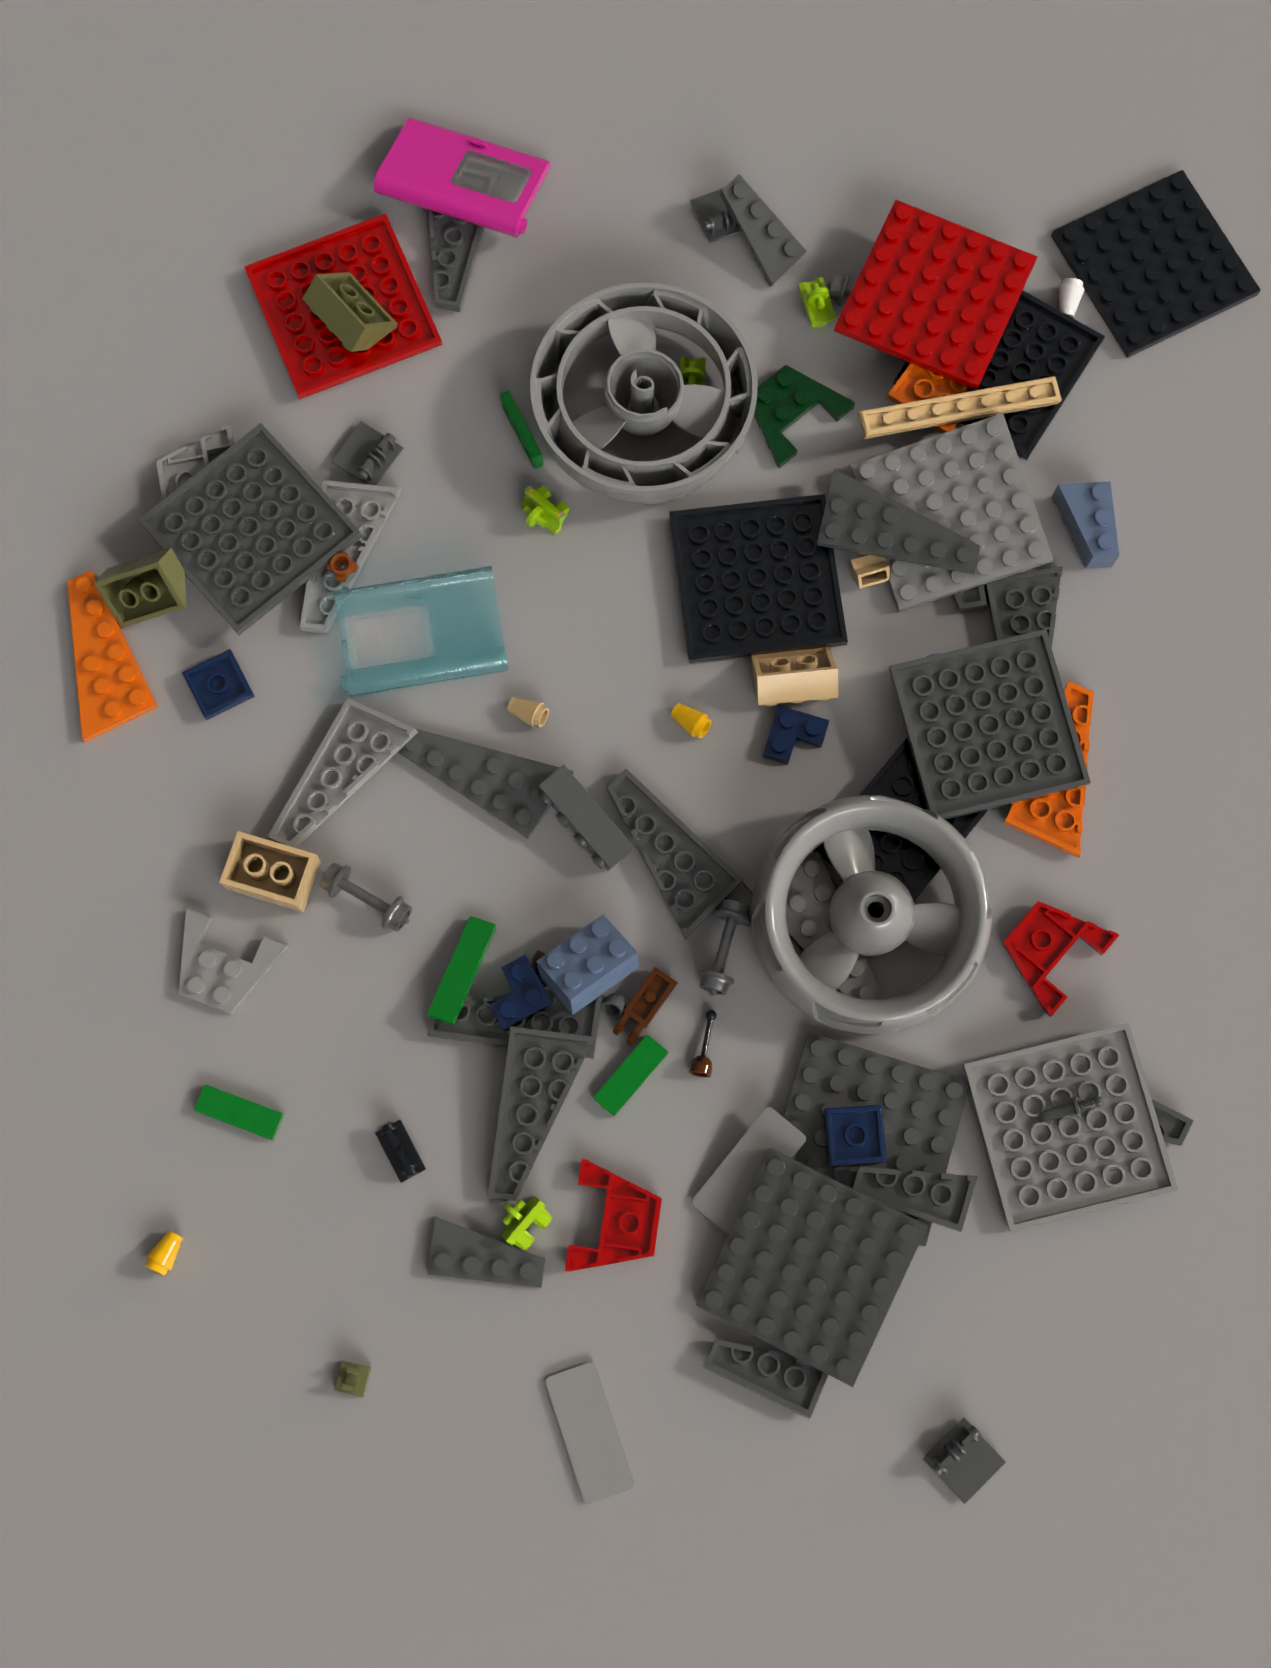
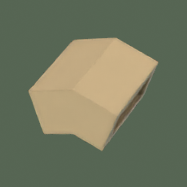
[849,555,890,589]

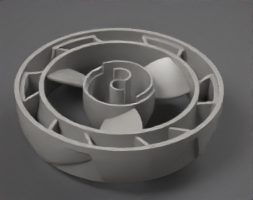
[530,282,758,504]
[751,795,992,1034]

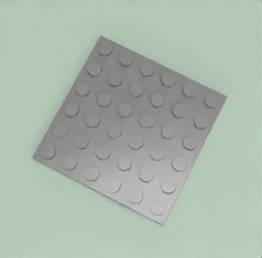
[851,413,1053,612]
[963,1023,1178,1232]

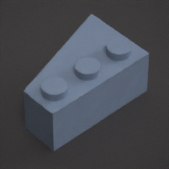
[1052,481,1119,568]

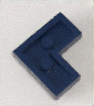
[762,705,830,765]
[489,954,552,1031]

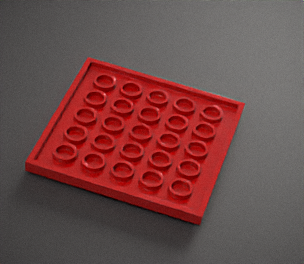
[834,199,1038,390]
[244,213,443,400]

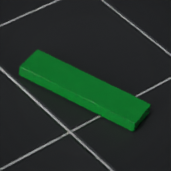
[427,916,496,1026]

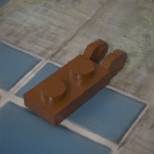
[612,967,678,1046]

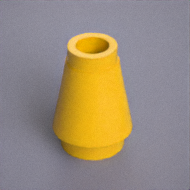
[671,703,712,738]
[144,1230,183,1276]

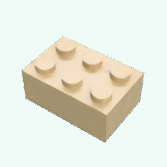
[219,831,321,913]

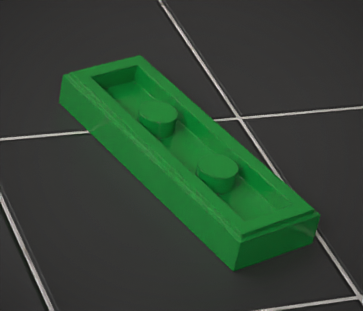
[500,390,544,469]
[593,1034,669,1117]
[194,1084,284,1140]

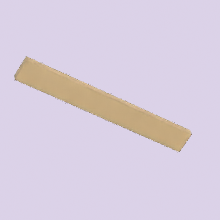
[857,376,1062,439]

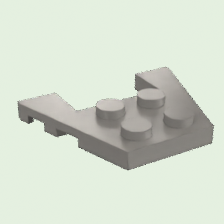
[156,424,234,500]
[178,909,288,1015]

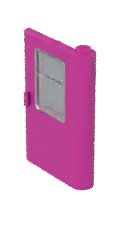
[374,117,551,238]

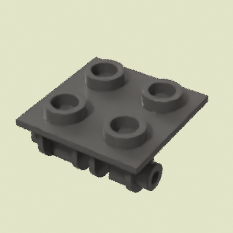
[691,188,741,243]
[331,421,404,485]
[923,1418,1006,1504]

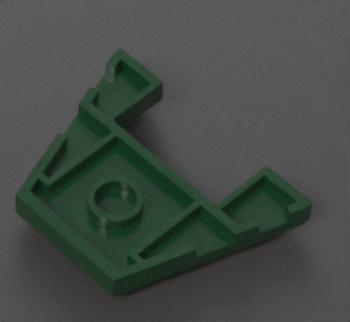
[754,365,855,469]

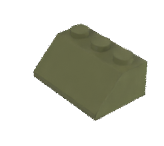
[302,272,398,352]
[94,548,187,628]

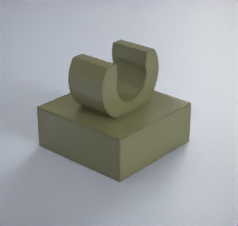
[335,1361,372,1397]

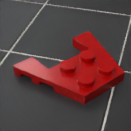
[1002,901,1119,1017]
[565,1159,662,1272]

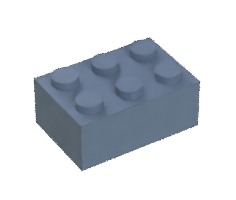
[536,915,639,1015]

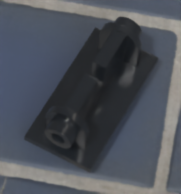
[375,1120,426,1183]

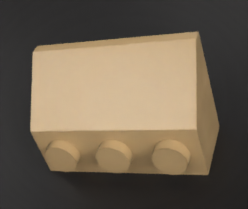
[751,647,838,706]

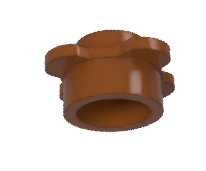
[326,551,358,582]

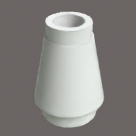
[1059,278,1085,318]

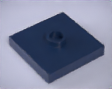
[182,649,255,721]
[824,1105,887,1167]

